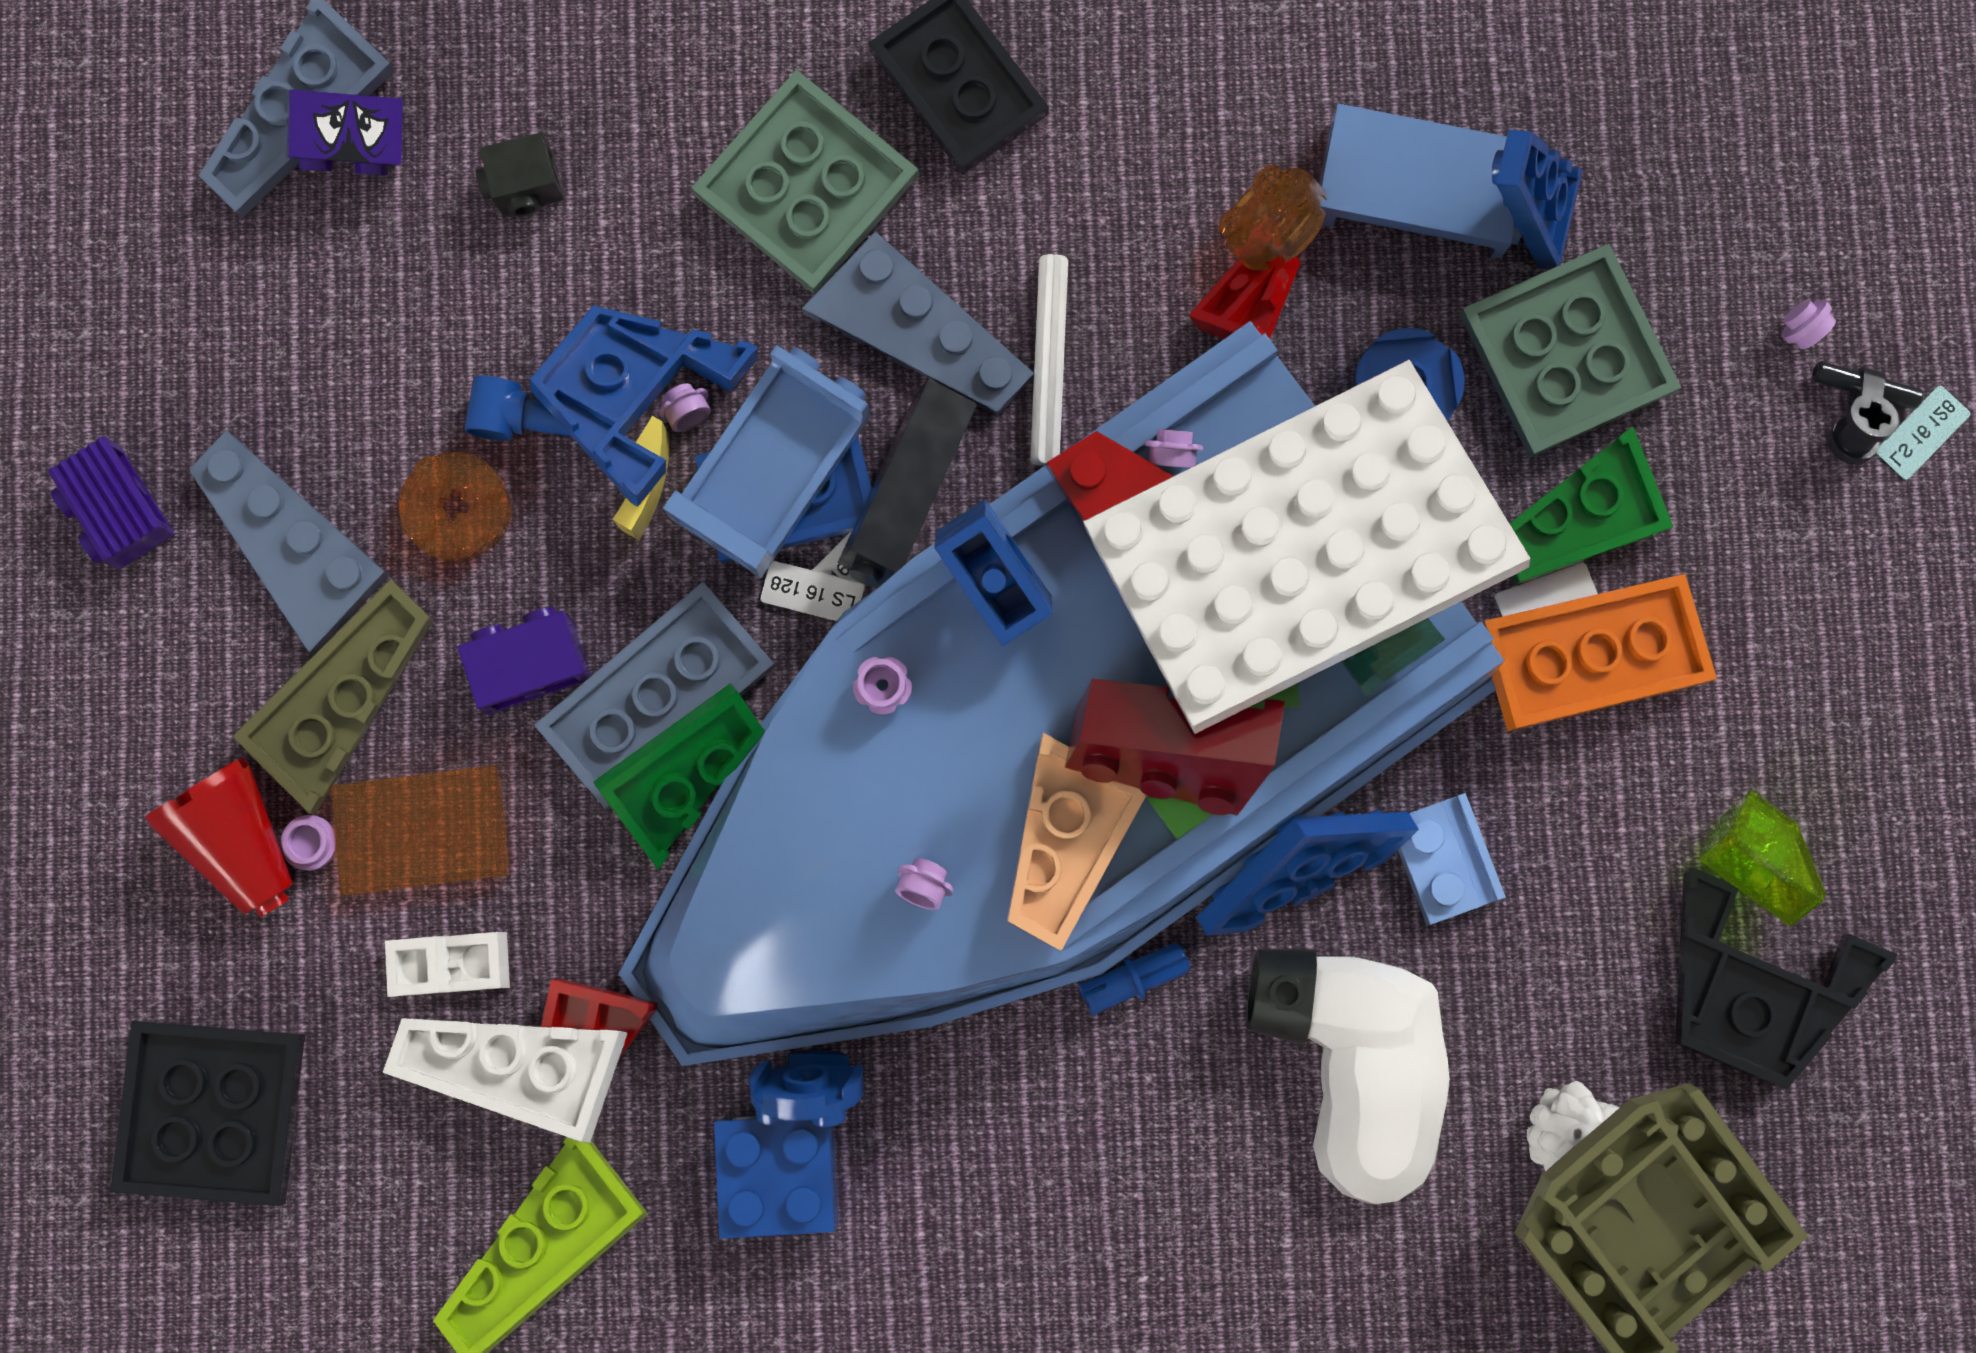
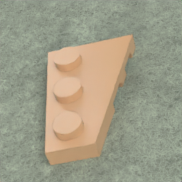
[1007,733,1147,951]

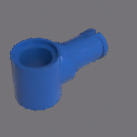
[464,375,571,441]

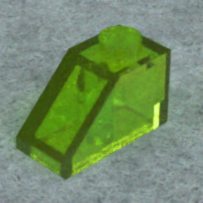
[1698,790,1826,927]

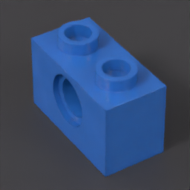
[934,499,1053,646]

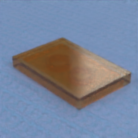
[331,765,511,896]

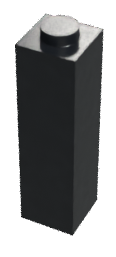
[837,379,977,587]

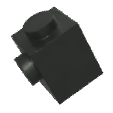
[475,132,564,217]

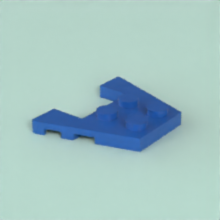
[530,305,758,507]

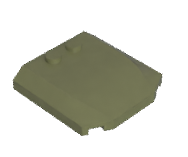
[1514,1083,1809,1353]

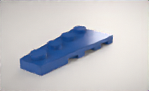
[1492,130,1583,270]

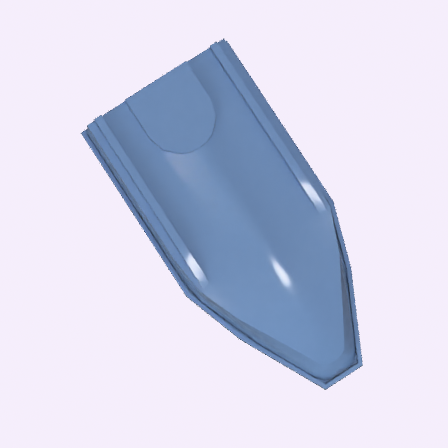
[618,321,1505,1066]

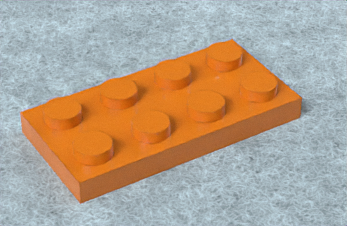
[1482,574,1717,732]

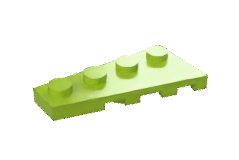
[433,1137,649,1353]

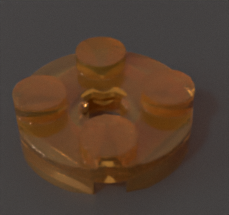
[1219,164,1327,271]
[399,452,512,563]

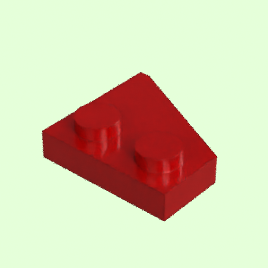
[1188,237,1301,339]

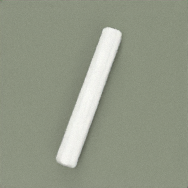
[1030,254,1068,466]

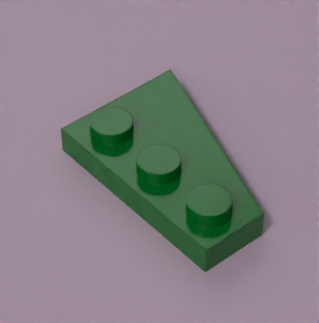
[1509,426,1673,586]
[593,683,765,869]

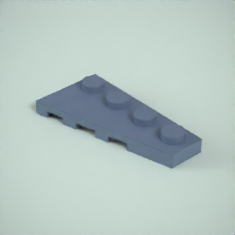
[802,231,1034,417]

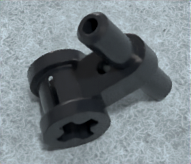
[1812,361,1923,465]

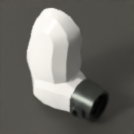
[1247,949,1450,1204]

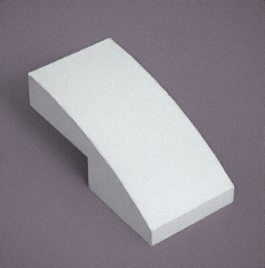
[385,932,510,997]

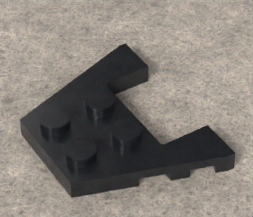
[1675,867,1897,1089]

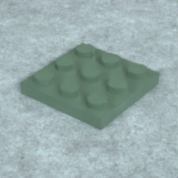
[691,69,919,295]
[1459,244,1681,459]

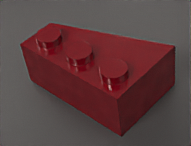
[1065,678,1285,816]

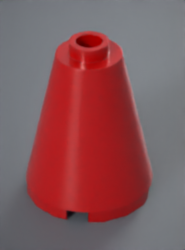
[144,757,293,918]

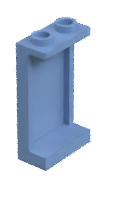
[1311,103,1521,259]
[663,345,871,578]

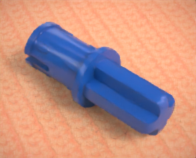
[1078,943,1190,1017]

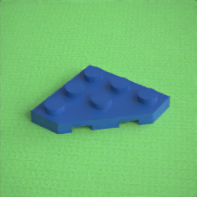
[1197,810,1419,936]

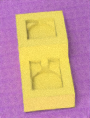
[612,416,669,541]

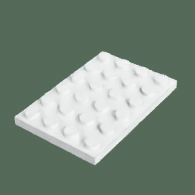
[1083,360,1531,734]

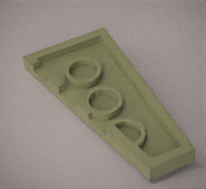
[232,579,434,815]

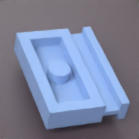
[1398,793,1506,926]

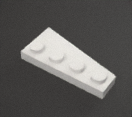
[383,1018,627,1143]

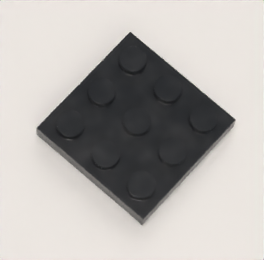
[110,1021,305,1206]

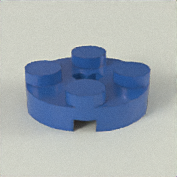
[1353,328,1465,422]
[749,1050,864,1127]

